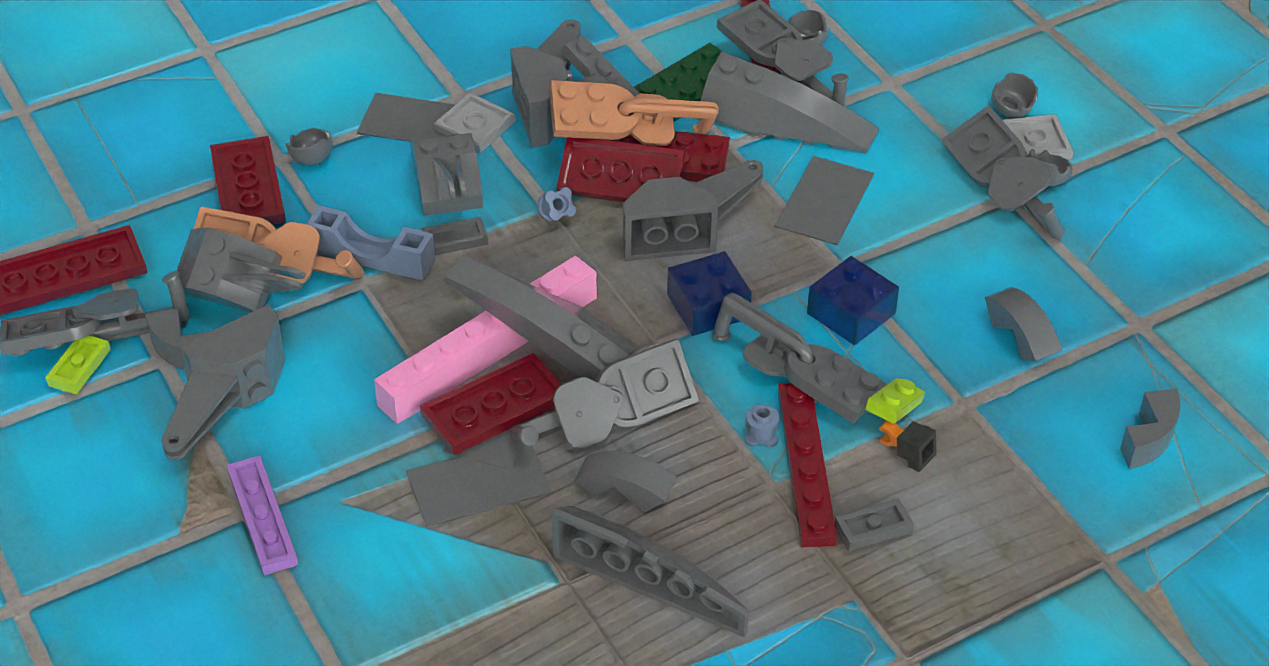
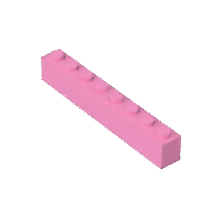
[374,255,597,425]

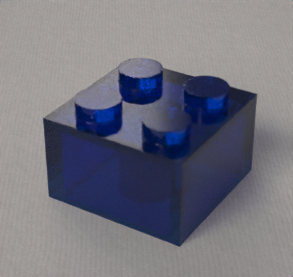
[667,251,752,336]
[807,256,899,346]

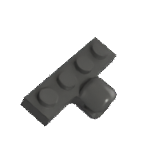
[561,35,640,110]

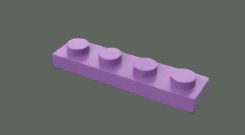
[227,455,298,575]

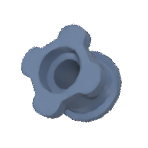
[537,187,576,221]
[745,405,780,448]

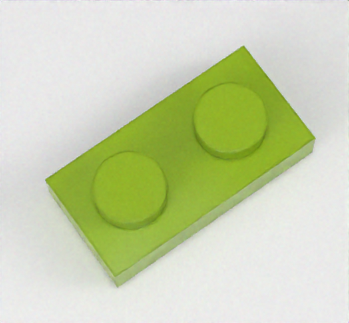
[46,335,111,395]
[865,378,926,424]

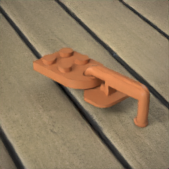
[549,80,719,146]
[194,206,364,284]

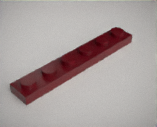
[778,383,837,548]

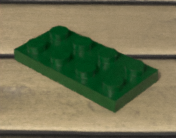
[634,43,725,122]

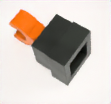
[879,420,937,472]

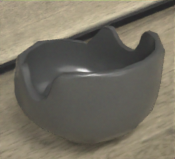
[789,10,828,45]
[991,73,1038,118]
[286,128,333,166]
[1028,149,1072,187]

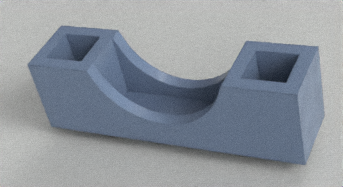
[306,205,435,281]

